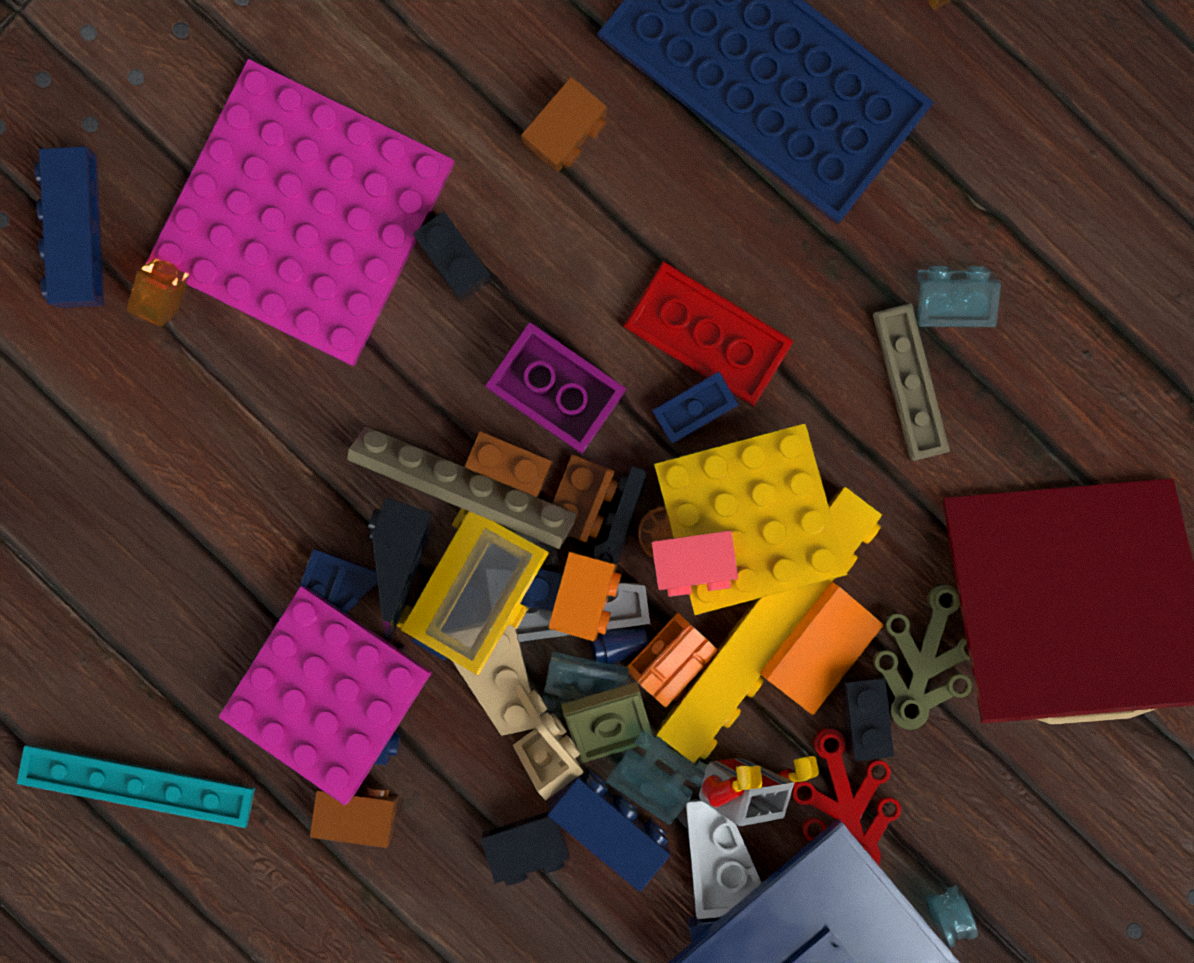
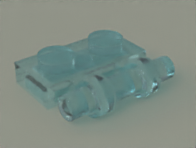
[543,652,629,718]
[606,730,705,825]

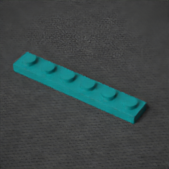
[17,744,256,828]

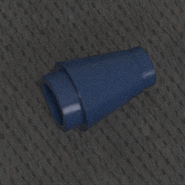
[589,627,648,667]

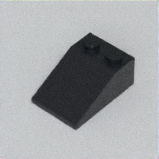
[368,498,431,641]

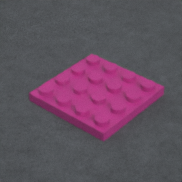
[219,586,432,805]

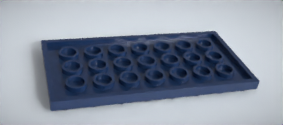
[598,0,934,225]

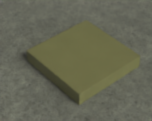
[561,682,654,763]

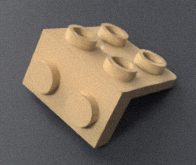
[512,684,583,801]

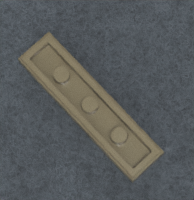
[873,303,950,461]

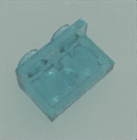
[917,266,1001,327]

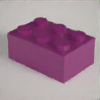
[485,322,626,455]

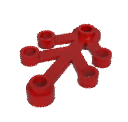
[791,727,901,866]

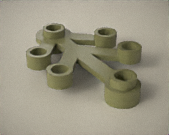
[873,584,972,730]

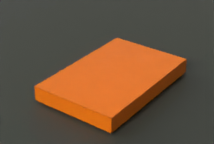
[760,582,884,715]

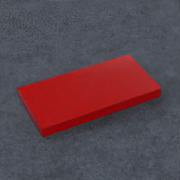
[623,261,794,407]

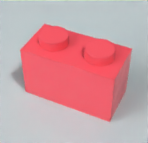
[652,531,738,597]

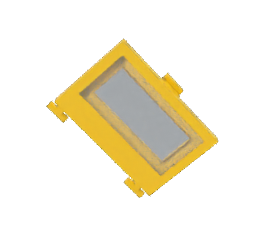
[397,508,549,676]

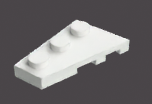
[685,799,761,919]

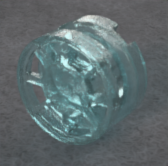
[926,885,978,948]

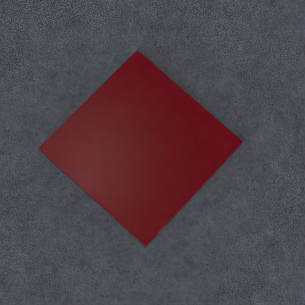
[942,478,1194,724]

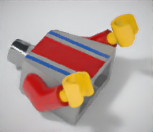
[695,756,819,826]

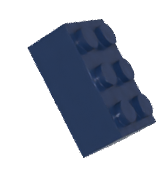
[548,769,671,892]

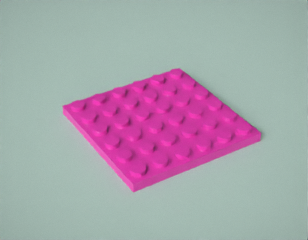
[146,59,455,367]

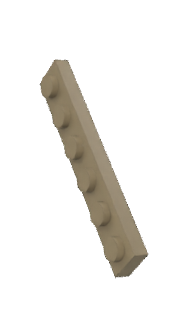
[347,426,576,549]

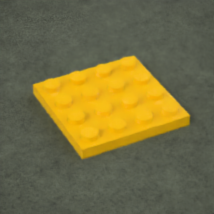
[654,424,847,615]

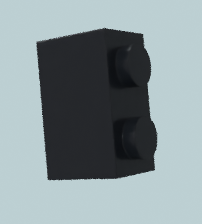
[413,211,492,303]
[840,675,894,761]
[481,811,570,886]

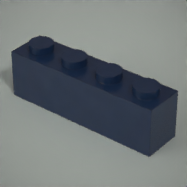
[35,146,105,308]

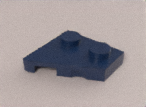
[298,548,377,613]

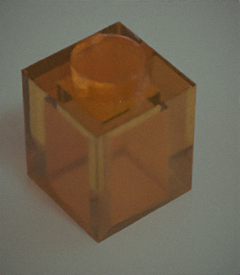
[126,258,189,327]

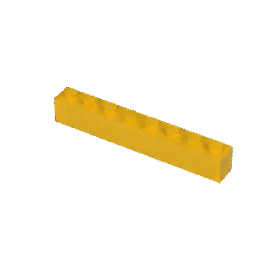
[655,487,882,763]

